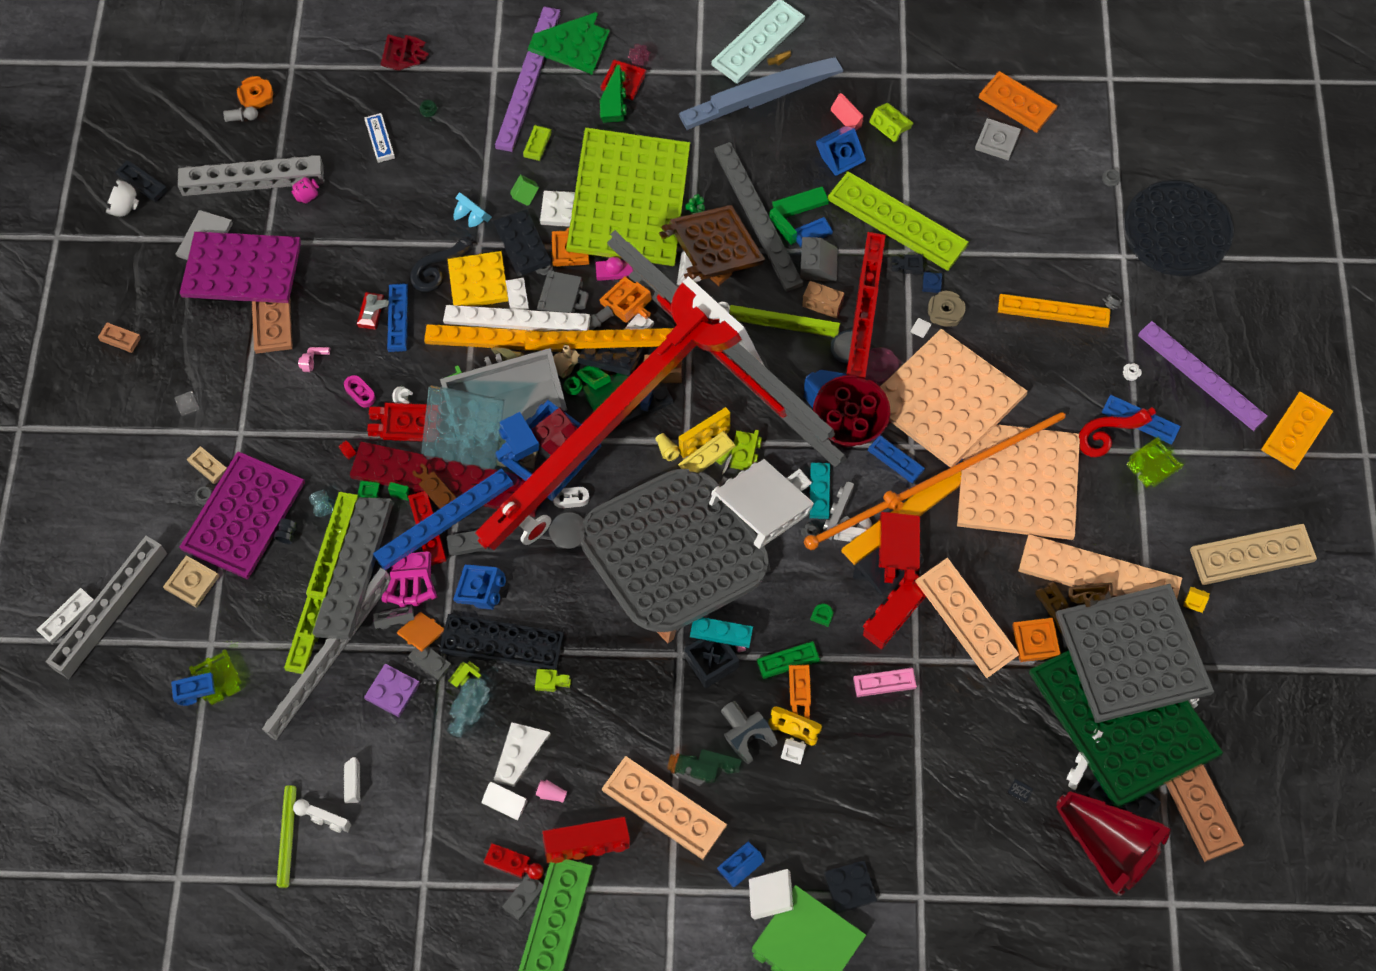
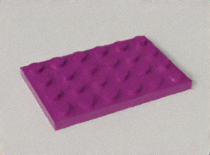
[180,231,301,303]
[179,451,305,579]

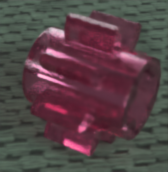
[628,44,650,66]

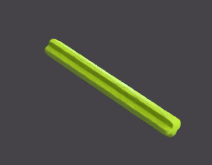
[277,785,297,888]

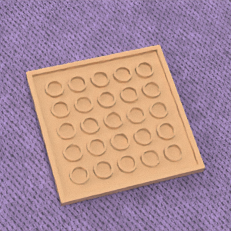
[880,329,1027,468]
[957,425,1080,540]

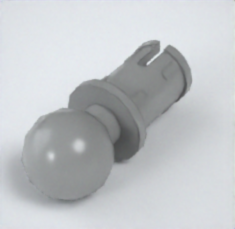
[224,106,258,122]

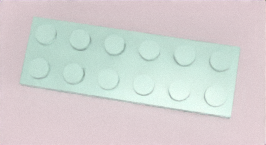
[712,0,805,84]

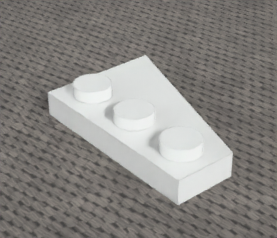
[494,723,551,787]

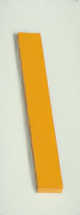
[841,471,962,565]

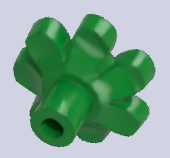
[685,194,705,214]

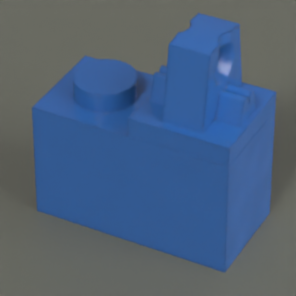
[495,412,539,462]

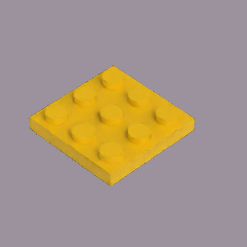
[448,251,509,307]

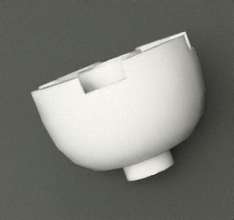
[106,179,139,216]

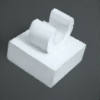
[781,737,806,764]

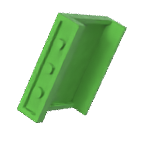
[752,885,866,971]

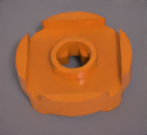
[237,76,273,109]

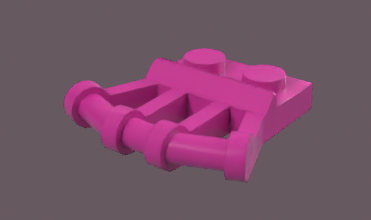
[382,552,437,607]

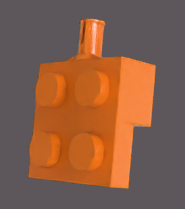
[600,276,652,323]

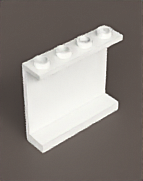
[709,459,814,549]

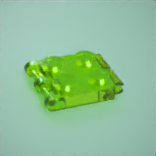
[1127,437,1184,488]
[189,649,242,705]

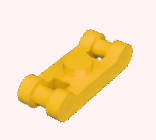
[768,706,822,746]

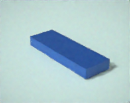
[868,435,925,484]

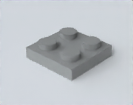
[975,118,1021,161]

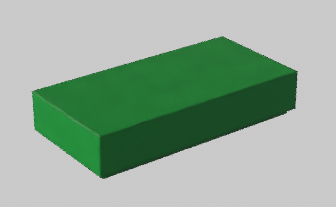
[770,208,797,245]
[577,366,611,390]

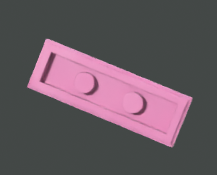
[853,668,917,697]

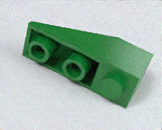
[600,65,627,123]

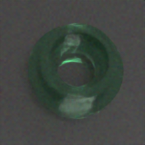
[419,100,437,117]

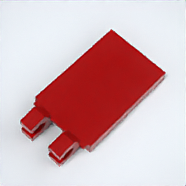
[367,403,442,442]
[879,512,920,585]

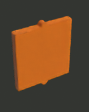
[397,612,444,652]

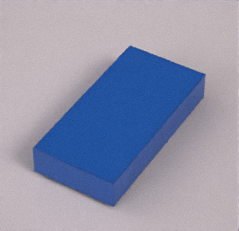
[795,217,832,247]

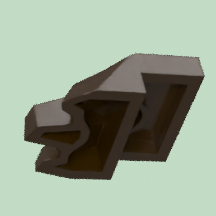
[1068,582,1113,607]

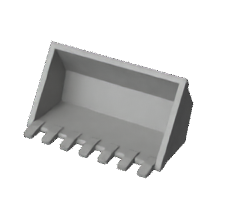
[440,348,567,449]

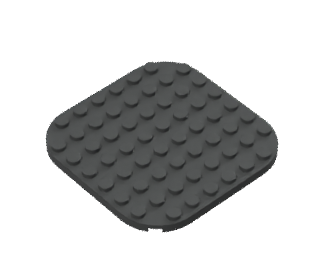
[580,469,768,632]

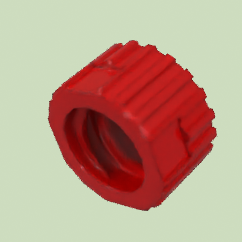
[339,441,356,459]

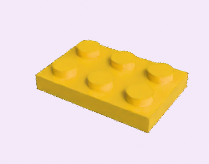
[679,407,730,459]

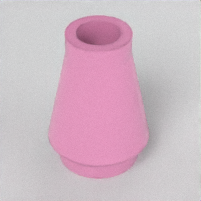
[536,779,567,803]

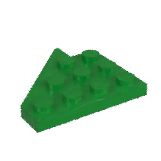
[528,12,610,75]

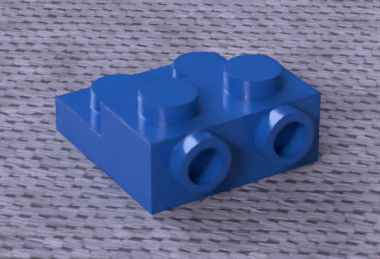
[453,565,506,610]

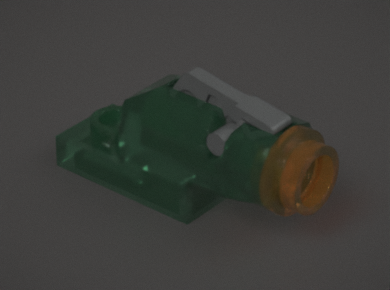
[667,749,741,786]

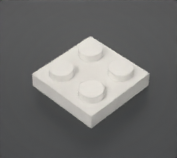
[540,191,575,227]

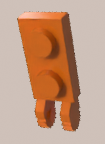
[789,665,811,719]

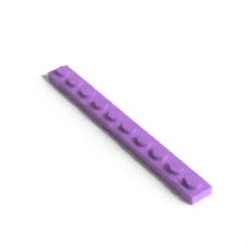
[495,7,560,152]

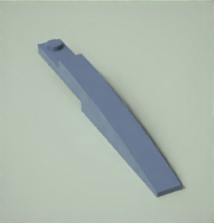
[679,57,843,130]

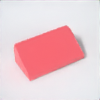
[831,93,863,131]

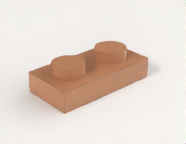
[98,323,141,353]

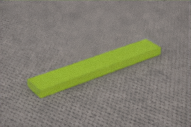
[729,305,840,337]

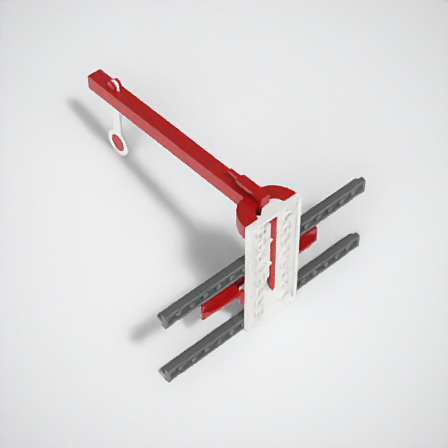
[475,230,847,550]

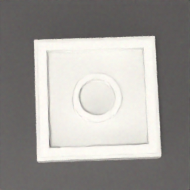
[749,869,793,920]

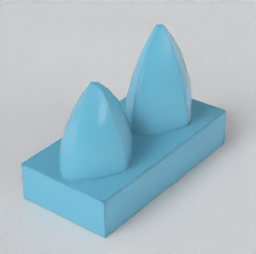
[454,192,491,227]

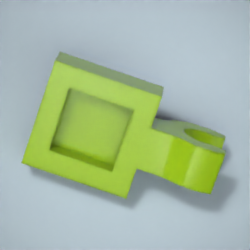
[535,669,571,692]

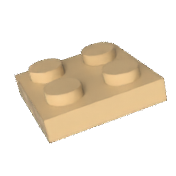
[163,556,219,608]

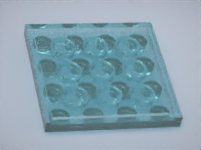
[421,385,505,470]

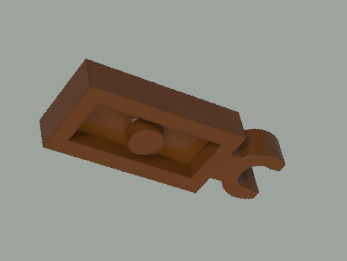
[413,464,457,509]

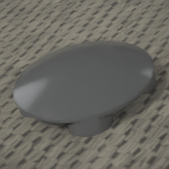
[549,513,584,549]

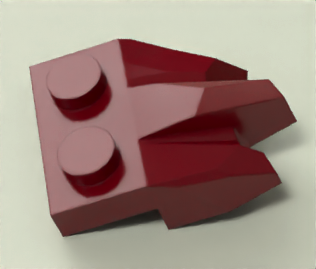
[380,34,429,70]
[531,407,578,455]

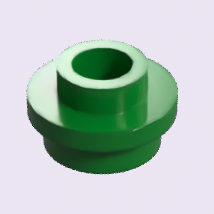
[564,377,582,395]

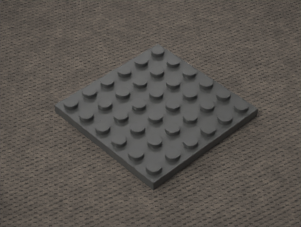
[1056,584,1214,723]

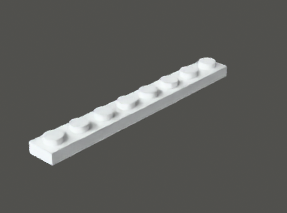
[443,305,591,332]

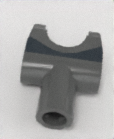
[721,701,777,764]

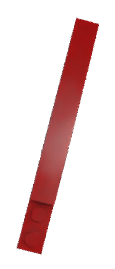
[846,232,886,379]

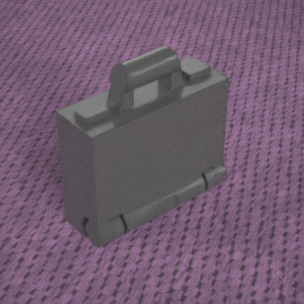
[537,270,589,313]

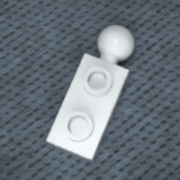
[293,799,351,833]

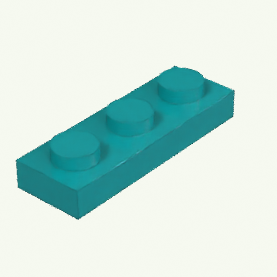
[809,463,830,519]
[690,617,753,648]

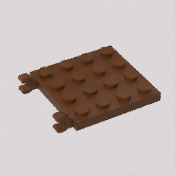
[659,205,765,280]

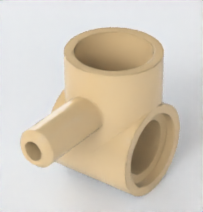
[553,345,579,378]

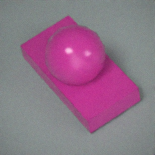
[596,257,633,281]

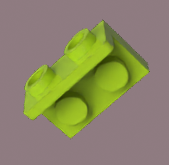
[869,103,913,142]
[729,430,762,470]
[449,661,481,687]

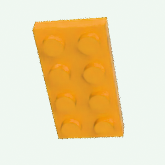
[1261,392,1333,470]

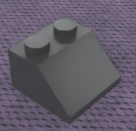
[800,237,838,281]

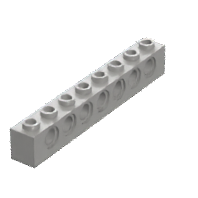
[178,155,324,196]

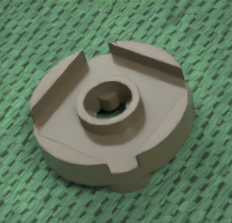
[928,291,965,327]

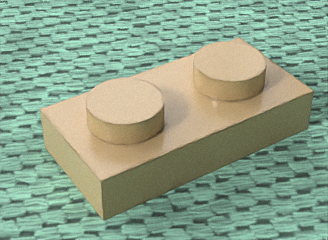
[187,446,227,484]

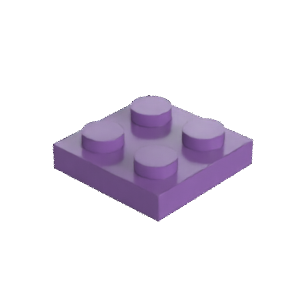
[364,664,420,717]

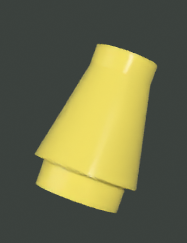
[655,433,680,461]

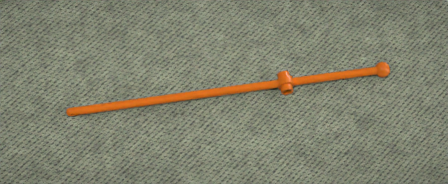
[804,412,1065,550]

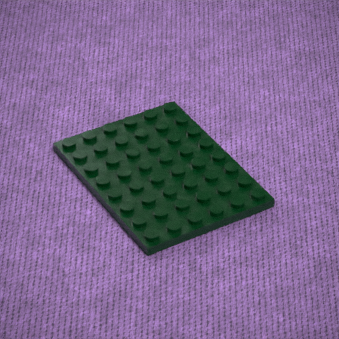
[1029,651,1223,808]

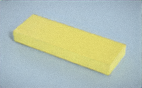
[678,431,736,473]

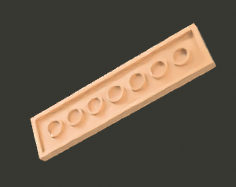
[1018,534,1182,599]

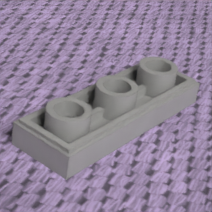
[823,482,854,540]

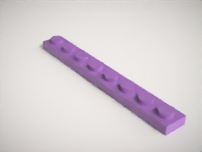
[1138,321,1268,431]

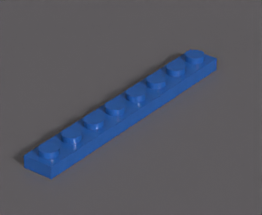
[373,468,513,570]

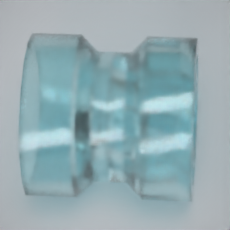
[309,490,333,517]

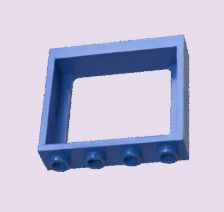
[500,400,601,501]

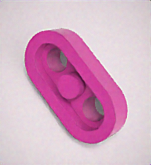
[344,375,375,408]

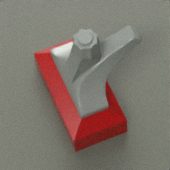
[357,292,389,330]

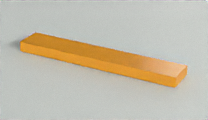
[997,294,1110,328]

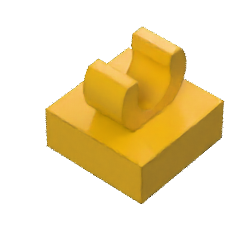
[1183,587,1210,613]

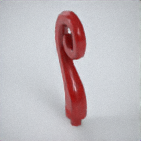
[1079,407,1156,458]

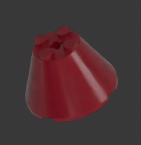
[813,375,890,448]

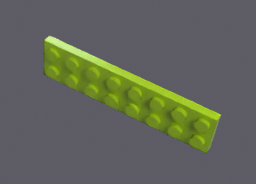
[828,172,969,271]

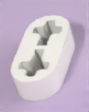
[553,487,590,508]

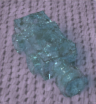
[447,678,490,738]

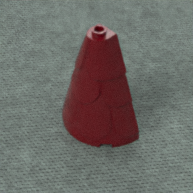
[1056,791,1171,896]

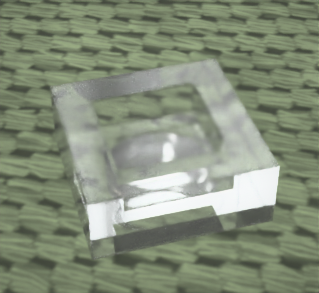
[174,391,200,416]

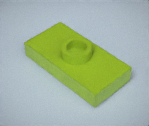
[523,125,552,161]

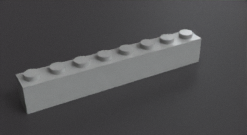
[46,536,167,679]

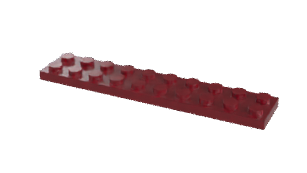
[350,442,538,517]

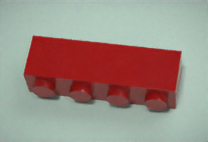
[863,574,926,650]
[543,817,630,863]

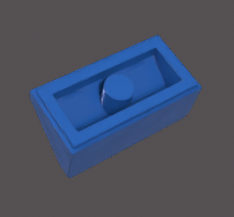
[717,842,764,887]

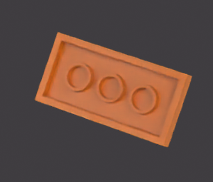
[979,71,1057,133]

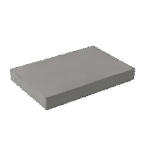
[176,210,233,260]

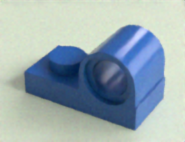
[171,672,215,706]

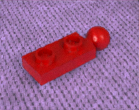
[483,843,544,880]

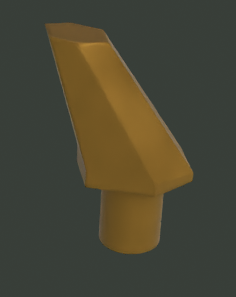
[767,50,791,66]

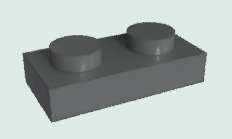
[447,531,488,556]
[373,605,414,629]
[408,647,452,681]
[502,874,543,921]

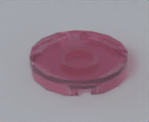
[866,347,899,383]

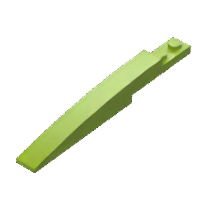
[284,492,358,674]

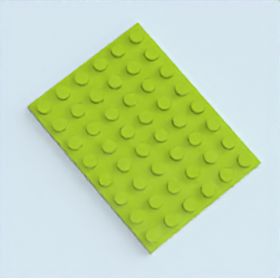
[566,128,690,266]

